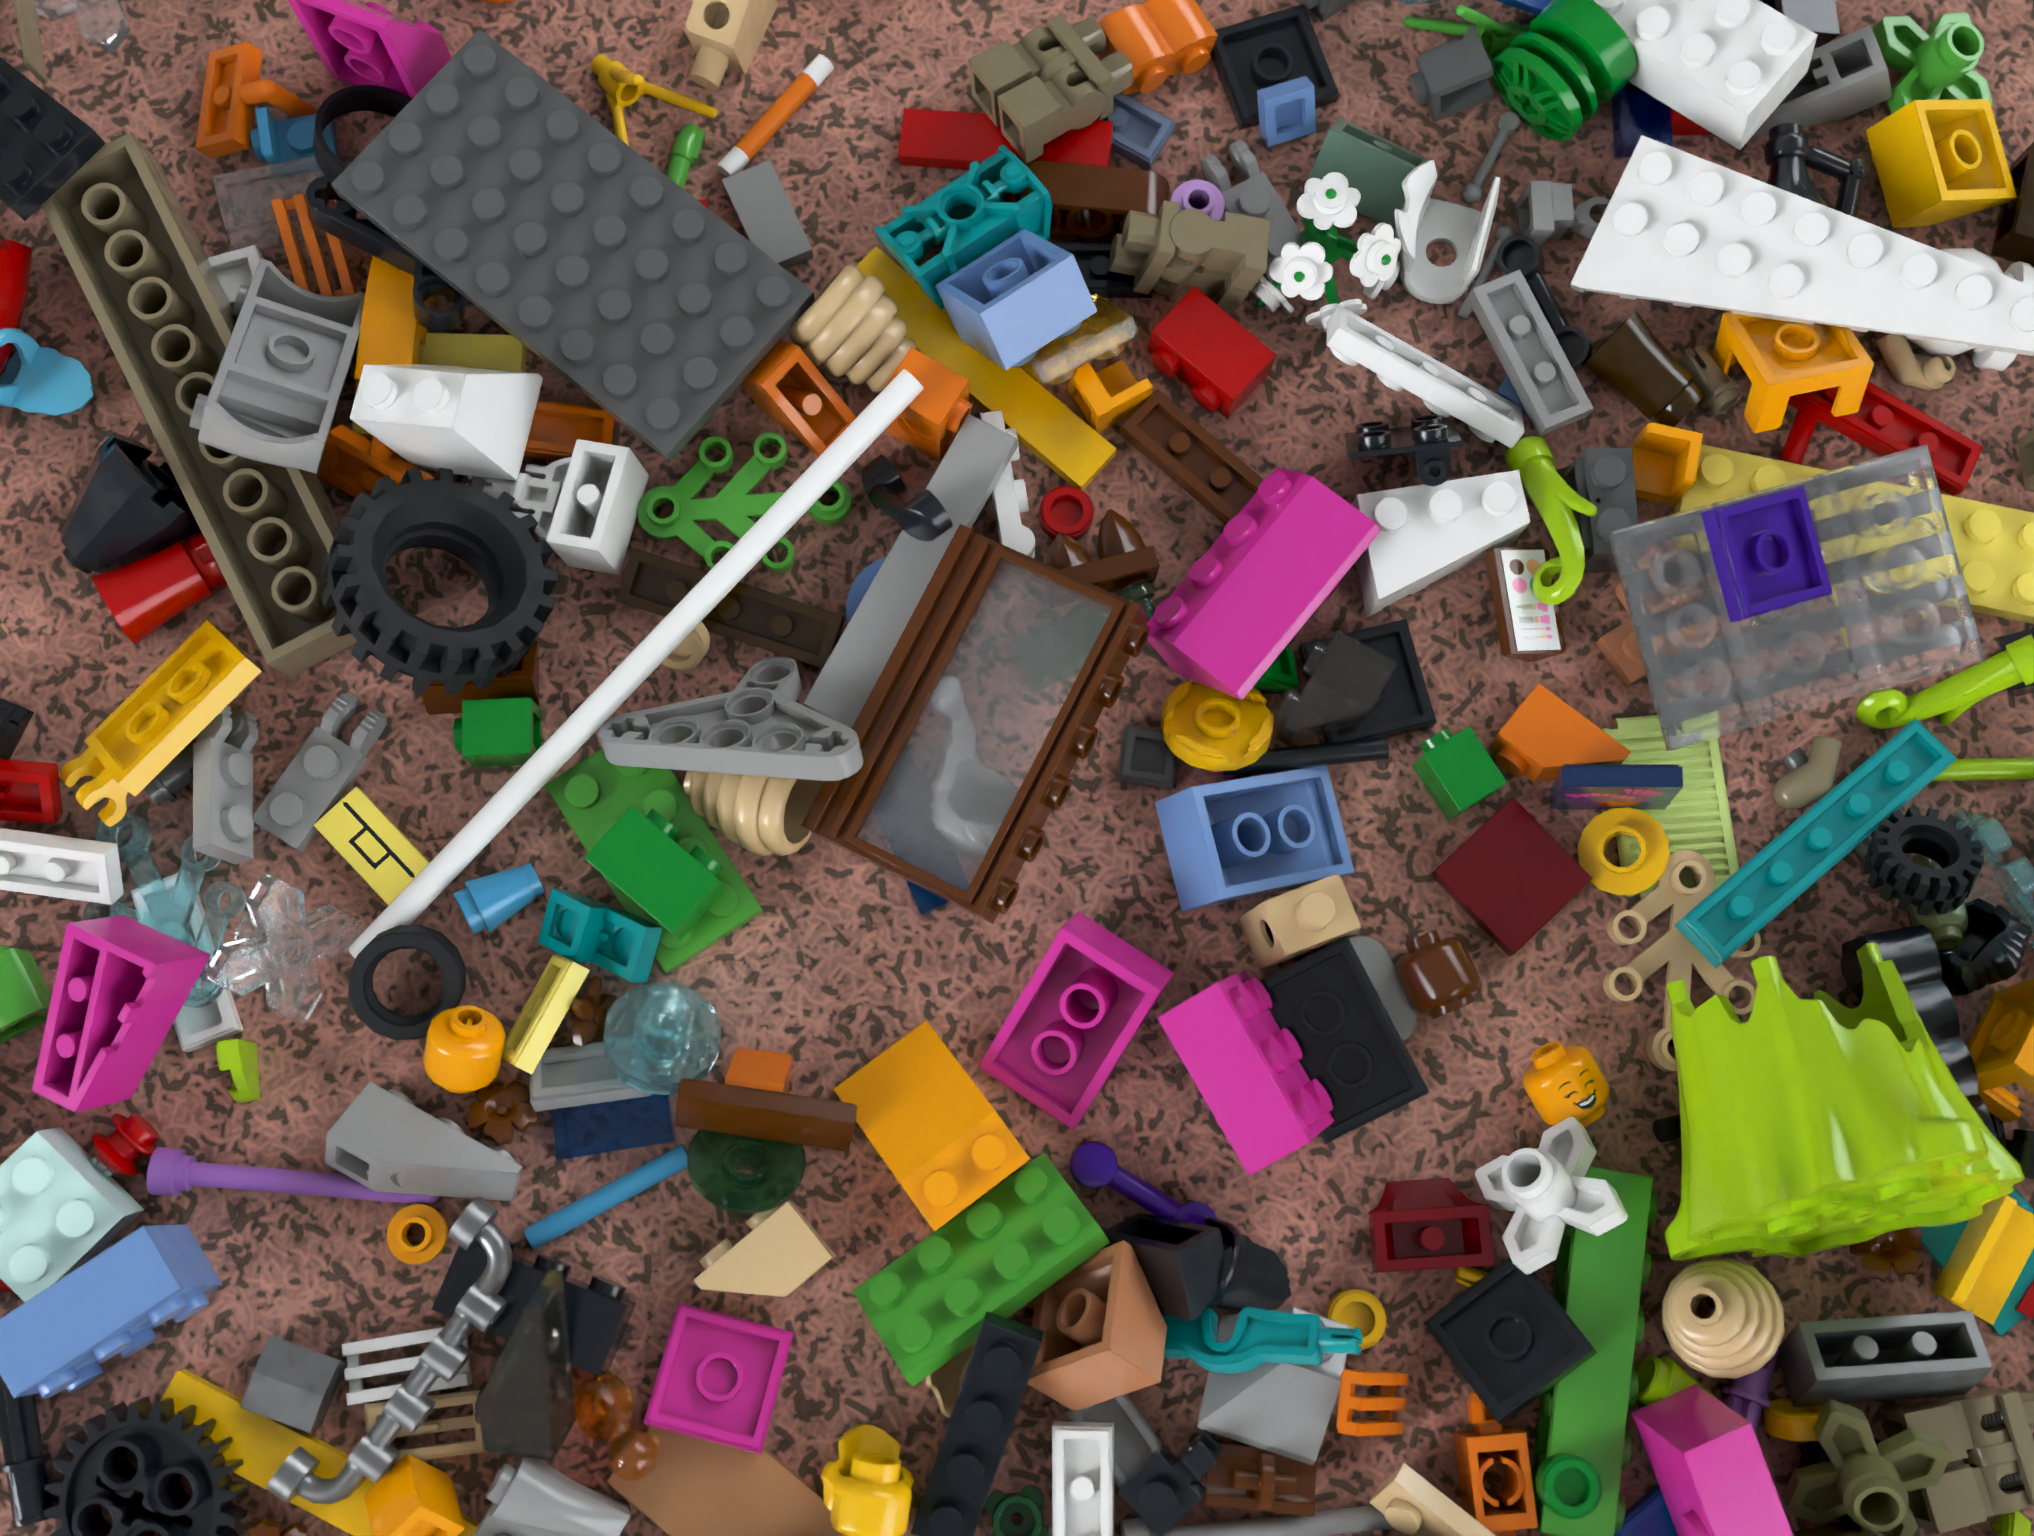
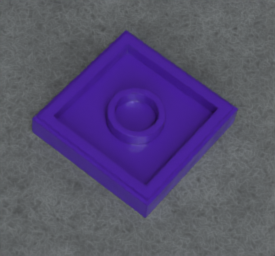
[1701,485,1833,623]

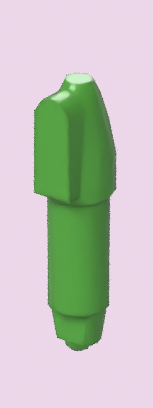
[666,123,706,189]

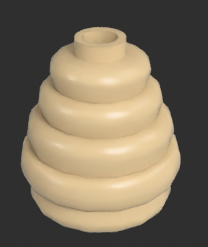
[789,264,917,392]
[684,748,823,856]
[1662,1257,1784,1379]

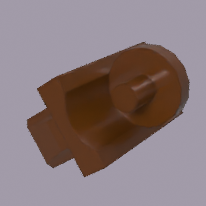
[1204,1441,1319,1516]

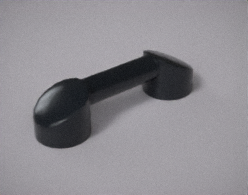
[1496,234,1593,371]
[861,454,953,542]

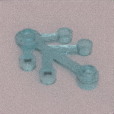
[1954,807,2034,951]
[83,811,246,1008]

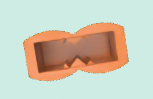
[1098,0,1218,94]

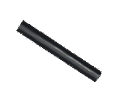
[1220,737,1389,776]

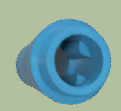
[453,862,545,934]

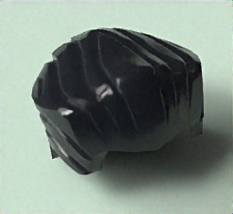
[1939,898,2032,996]

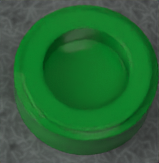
[1535,1453,1602,1519]

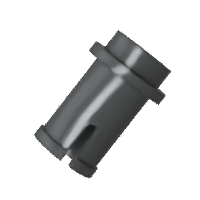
[144,738,196,806]

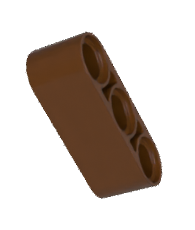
[1014,161,1170,242]

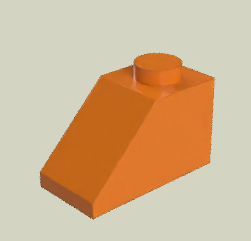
[740,340,857,457]
[1489,683,1631,782]

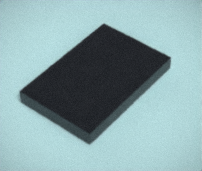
[1260,936,1430,1144]

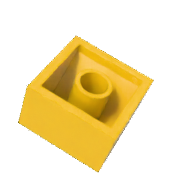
[1866,99,2017,228]

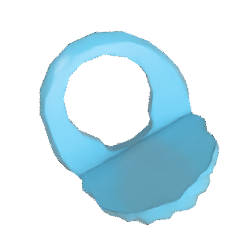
[0,328,94,416]

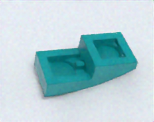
[537,888,663,982]

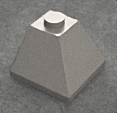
[1196,1308,1352,1466]

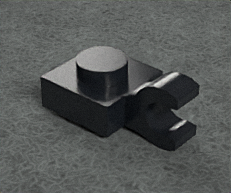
[1118,1430,1223,1536]

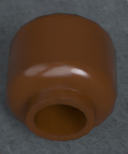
[1394,930,1481,1019]

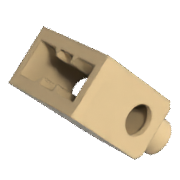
[685,0,778,90]
[1239,873,1361,971]

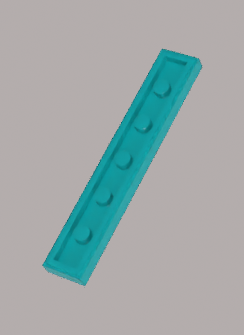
[1674,718,1957,968]

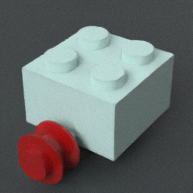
[0,1113,159,1302]

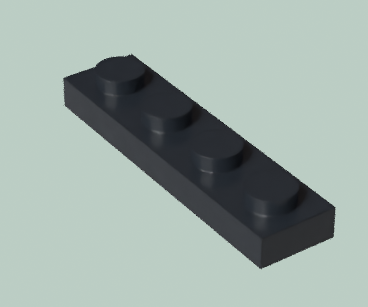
[910,1311,1044,1536]

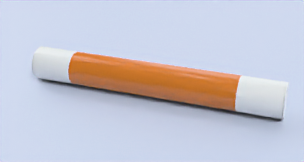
[716,54,834,177]

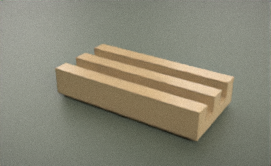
[364,1388,493,1464]

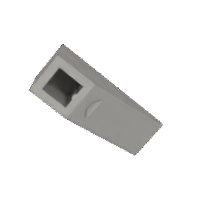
[325,1081,522,1201]

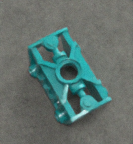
[874,145,1052,309]

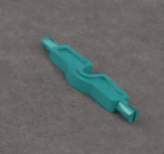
[1162,1307,1362,1374]

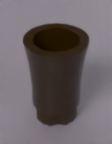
[1582,310,1705,427]

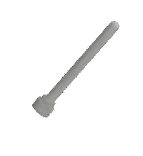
[1120,1505,1393,1536]

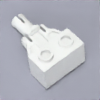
[466,439,649,575]

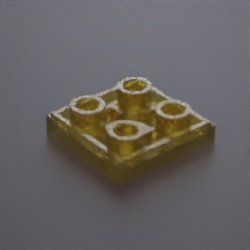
[1020,293,1139,385]

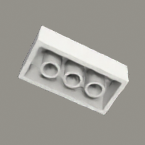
[1591,0,1818,150]

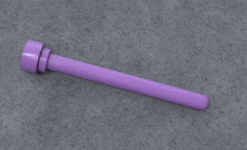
[147,1147,440,1205]

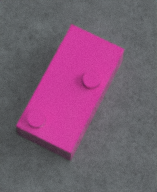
[1632,1384,1793,1536]

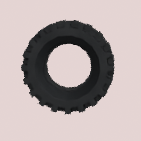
[321,468,558,695]

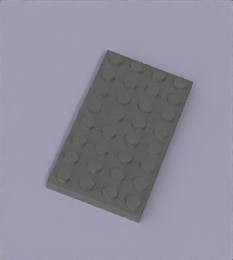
[331,29,815,462]

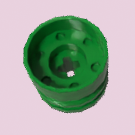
[1491,0,1638,142]

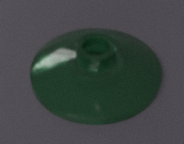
[687,1130,806,1213]

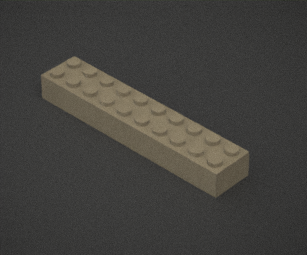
[41,132,357,677]

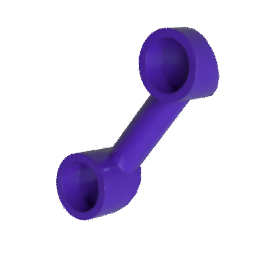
[1069,1141,1217,1225]

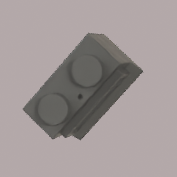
[1557,447,1641,573]

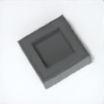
[1116,724,1177,790]

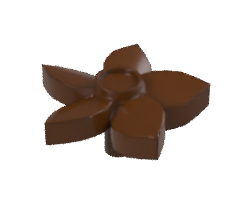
[569,975,617,1046]

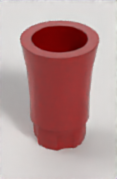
[92,533,227,645]

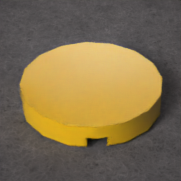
[1161,680,1275,772]

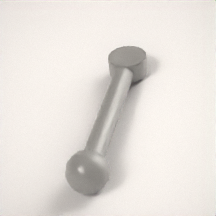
[1462,111,1520,204]
[1457,225,1516,319]

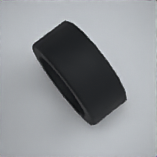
[348,925,466,1040]

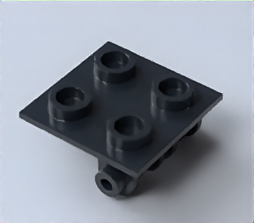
[1345,415,1462,486]

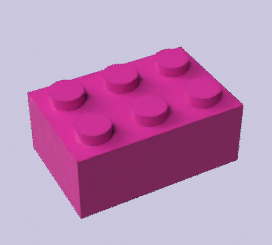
[1157,970,1334,1176]

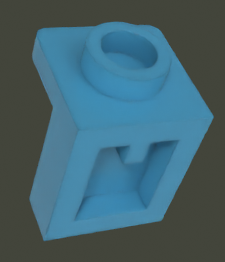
[251,106,340,179]

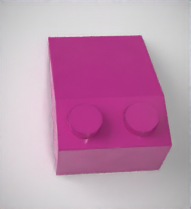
[288,0,451,99]
[978,911,1175,1130]

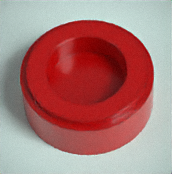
[1039,485,1094,541]

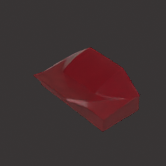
[1368,1178,1495,1273]

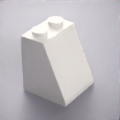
[350,364,543,481]

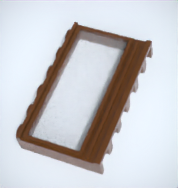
[801,524,1150,924]

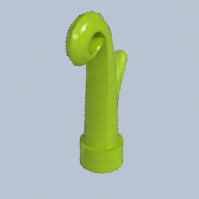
[1504,436,1597,605]
[1855,634,2034,729]

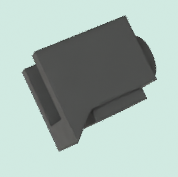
[1409,23,1494,122]

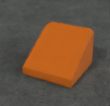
[725,1048,792,1094]

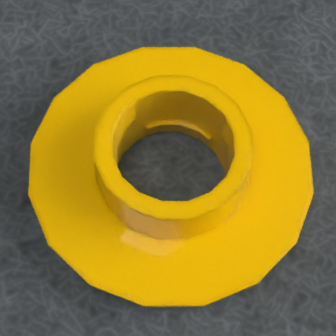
[1578,807,1670,896]

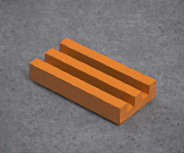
[271,193,358,297]
[1336,1369,1409,1436]

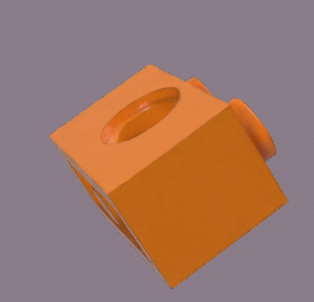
[882,347,973,463]

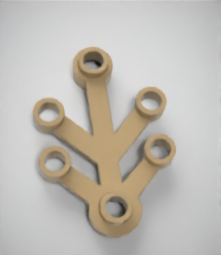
[1603,850,1761,1072]

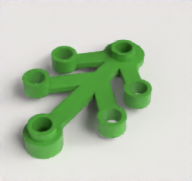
[637,432,852,574]

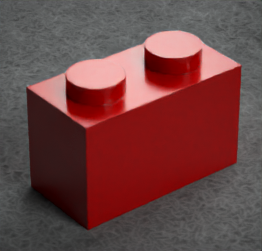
[1147,286,1276,419]

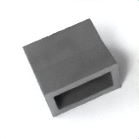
[240,1335,347,1433]

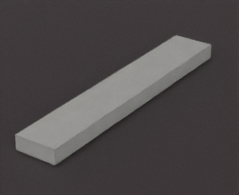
[803,414,1019,729]

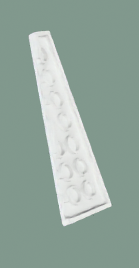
[1570,135,2034,356]

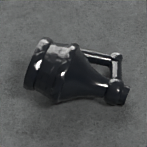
[1764,123,1870,218]

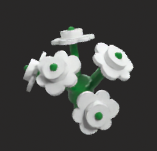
[1251,172,1401,333]

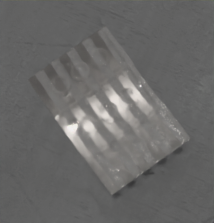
[1607,444,1986,751]

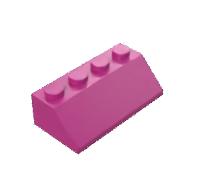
[1147,467,1381,700]

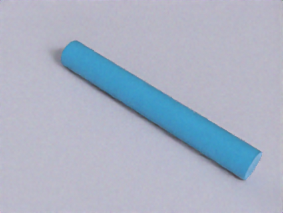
[524,1144,693,1250]

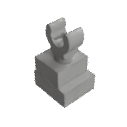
[1516,180,1609,249]

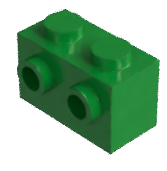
[584,805,727,941]

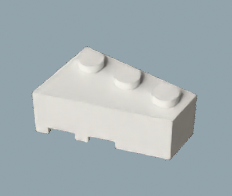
[1351,470,1531,618]

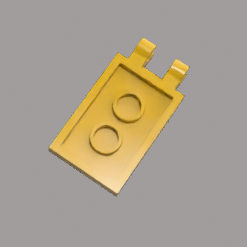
[59,620,261,827]

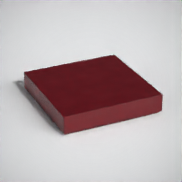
[1430,797,1593,957]

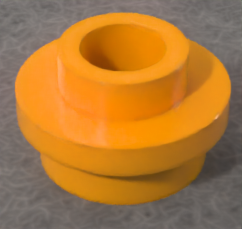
[387,1204,448,1265]

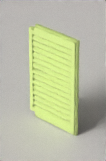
[1601,711,1739,898]

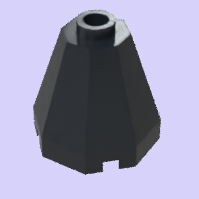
[61,432,200,574]

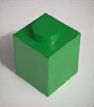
[453,697,542,767]
[1412,726,1507,821]

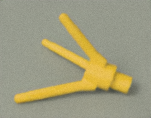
[591,54,718,146]

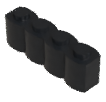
[1840,924,1996,1138]

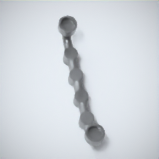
[267,1196,512,1504]

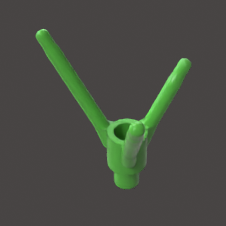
[1403,5,1531,64]

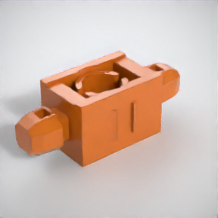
[1453,1391,1538,1536]

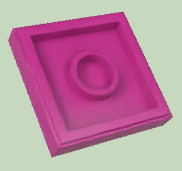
[643,1302,794,1455]

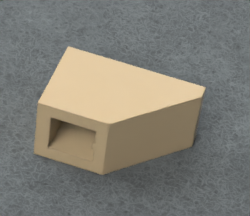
[694,1200,836,1297]

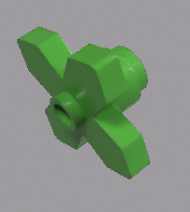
[1872,12,1993,114]

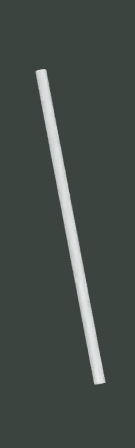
[348,369,924,959]

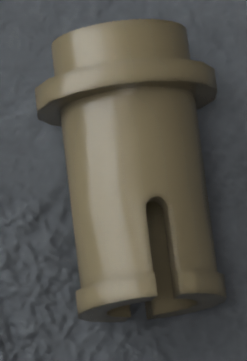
[1678,345,1742,416]

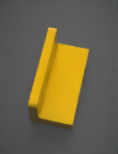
[1931,1195,2034,1325]

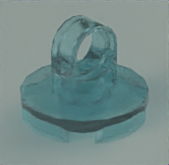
[603,982,721,1095]

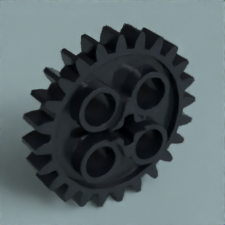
[44,1397,249,1536]

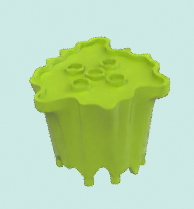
[1665,943,2024,1261]

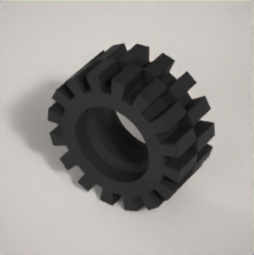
[1863,807,1985,916]

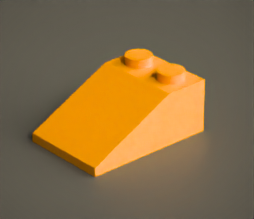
[833,1020,1030,1232]

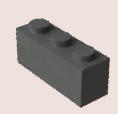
[1778,1310,1993,1407]

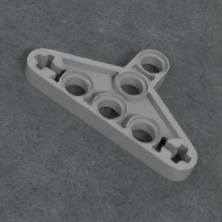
[598,656,864,781]

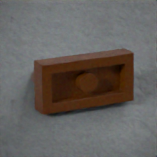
[1045,509,1160,609]

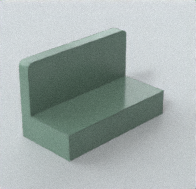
[1306,117,1429,230]

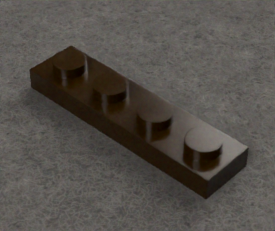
[616,548,846,668]

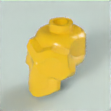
[821,1423,915,1536]

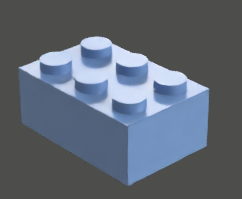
[0,1224,222,1399]

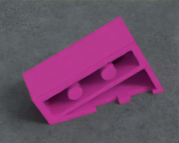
[32,915,211,1112]

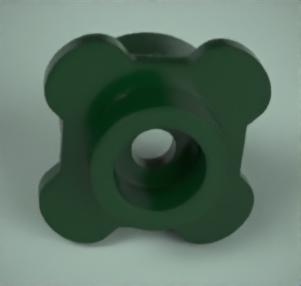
[985,1485,1049,1536]

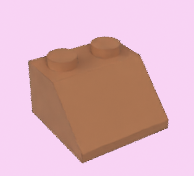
[1028,1240,1167,1412]

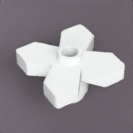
[1475,1117,1628,1274]

